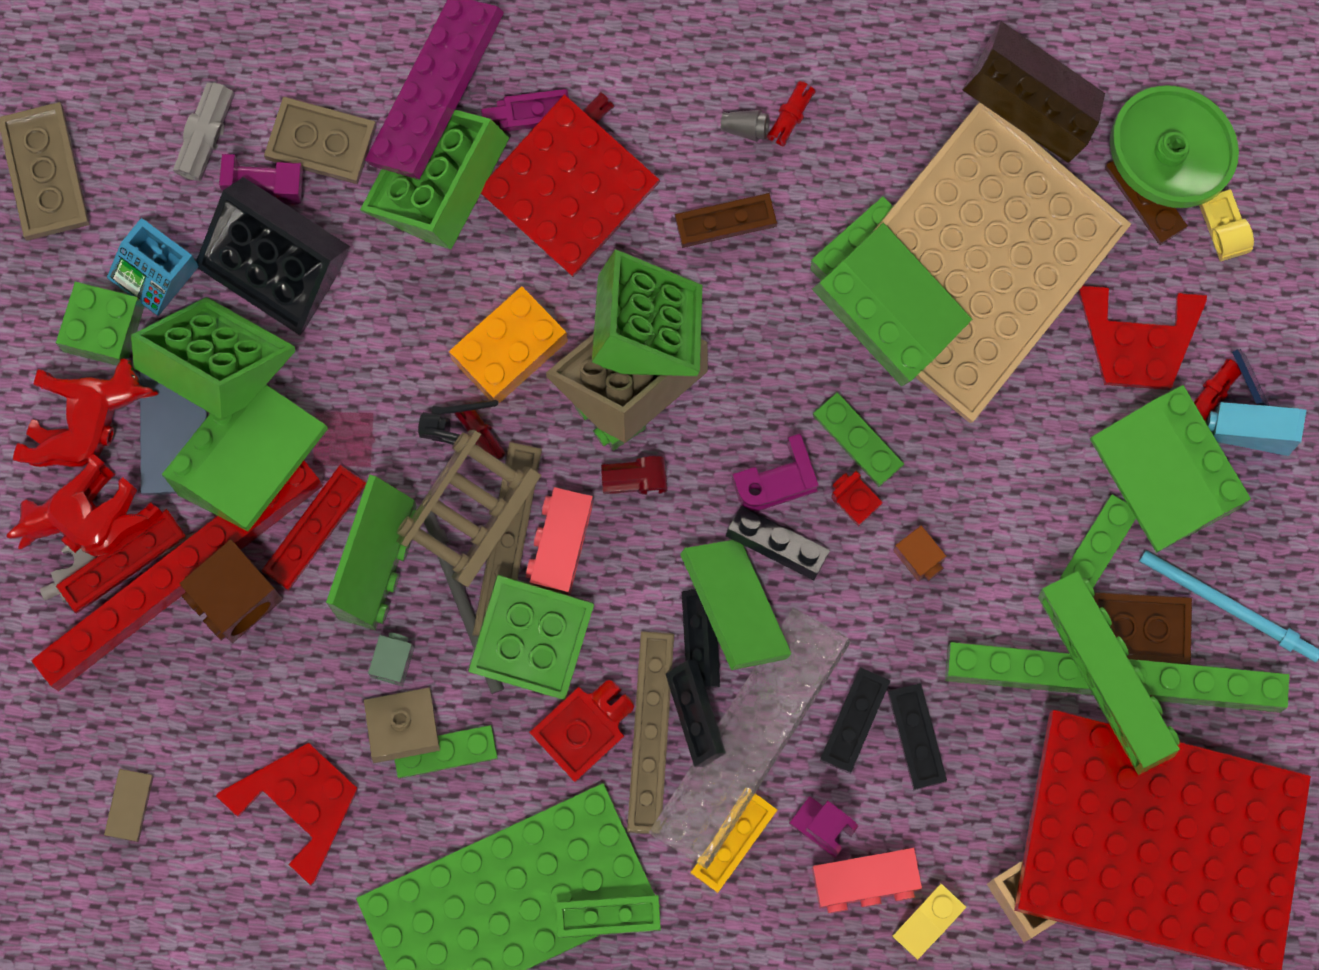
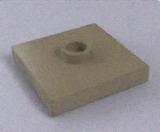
[364,687,440,764]

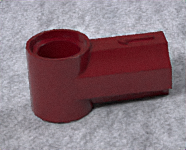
[601,456,668,495]

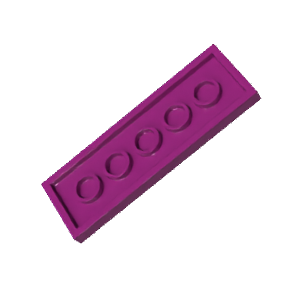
[365,0,504,179]

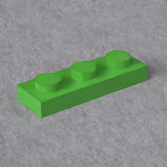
[813,392,904,487]
[1060,494,1136,588]
[394,725,498,779]
[555,895,661,938]

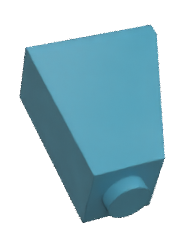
[1207,402,1307,456]

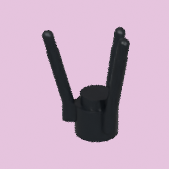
[418,400,498,445]

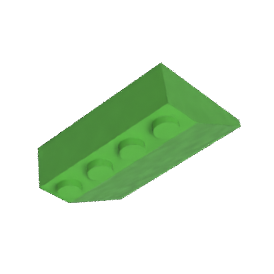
[360,109,509,249]
[812,223,973,386]
[592,249,702,376]
[131,297,295,420]
[162,385,328,531]
[1090,385,1251,553]
[326,474,417,631]

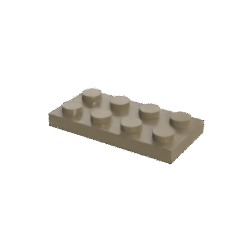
[0,102,90,241]

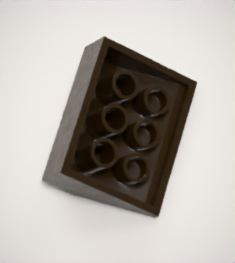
[962,21,1105,163]

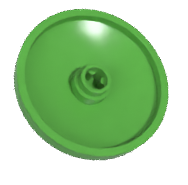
[1110,85,1239,208]

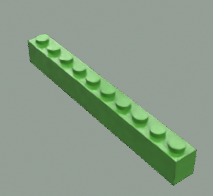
[945,642,1289,713]

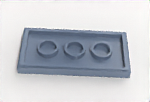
[140,372,208,495]

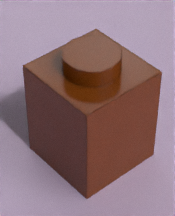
[893,525,946,582]

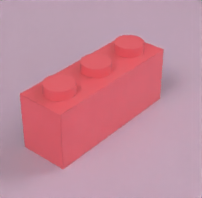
[525,487,594,596]
[812,848,922,914]

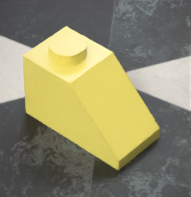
[892,884,966,960]

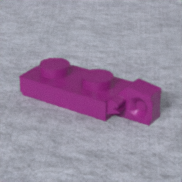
[481,89,569,131]

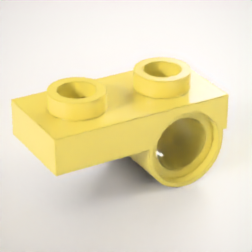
[1199,189,1254,262]

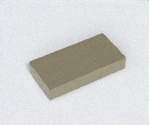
[104,769,154,842]

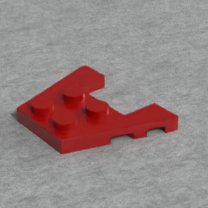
[1078,286,1207,390]
[216,743,358,886]

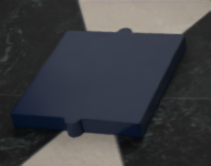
[1232,349,1270,406]

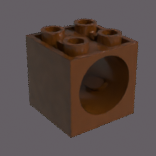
[179,540,283,644]

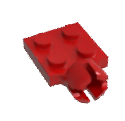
[529,680,634,783]

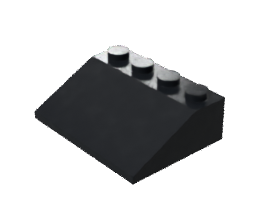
[196,177,350,336]

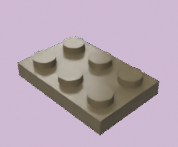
[264,97,377,185]

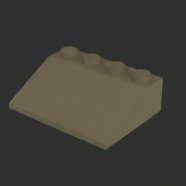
[546,333,708,443]

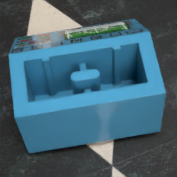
[107,218,199,316]

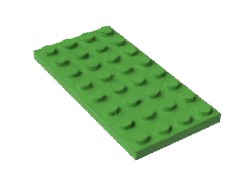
[356,783,660,970]

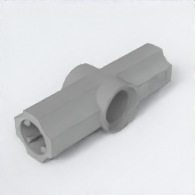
[173,82,234,181]

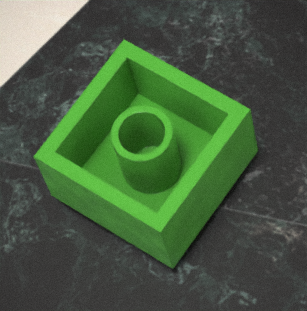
[56,282,144,366]

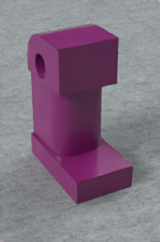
[219,154,303,205]
[732,433,819,512]
[789,796,858,858]

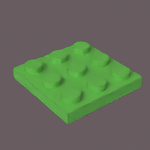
[468,574,594,700]

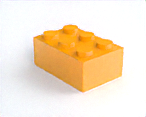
[449,286,568,404]

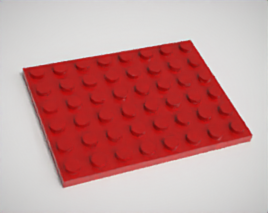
[1014,710,1311,970]

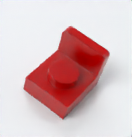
[831,471,883,527]

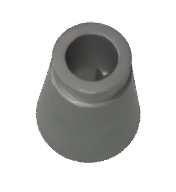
[721,110,770,142]

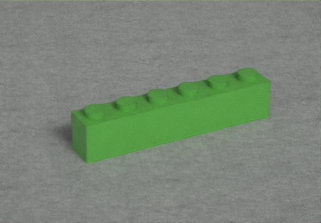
[1038,571,1180,775]

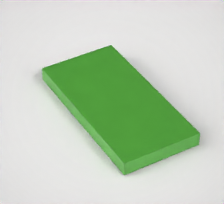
[680,540,792,670]

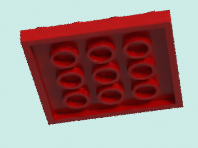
[481,94,661,277]

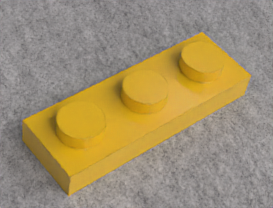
[690,790,778,893]

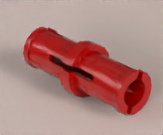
[767,81,816,147]
[1194,359,1242,421]

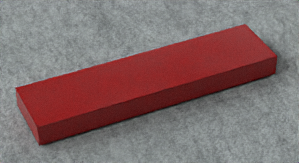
[261,465,366,591]
[56,509,186,614]

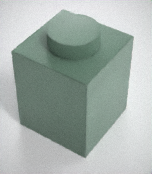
[368,633,415,687]

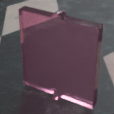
[313,412,376,467]

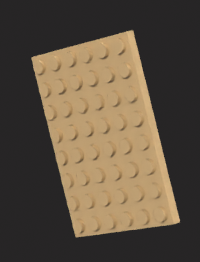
[873,102,1131,423]

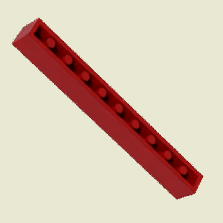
[31,461,323,692]

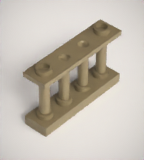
[396,430,541,587]

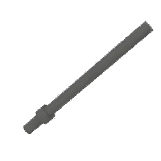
[424,511,504,694]

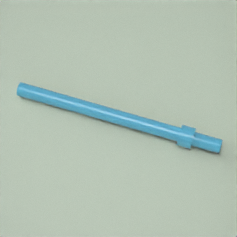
[1140,550,1319,662]

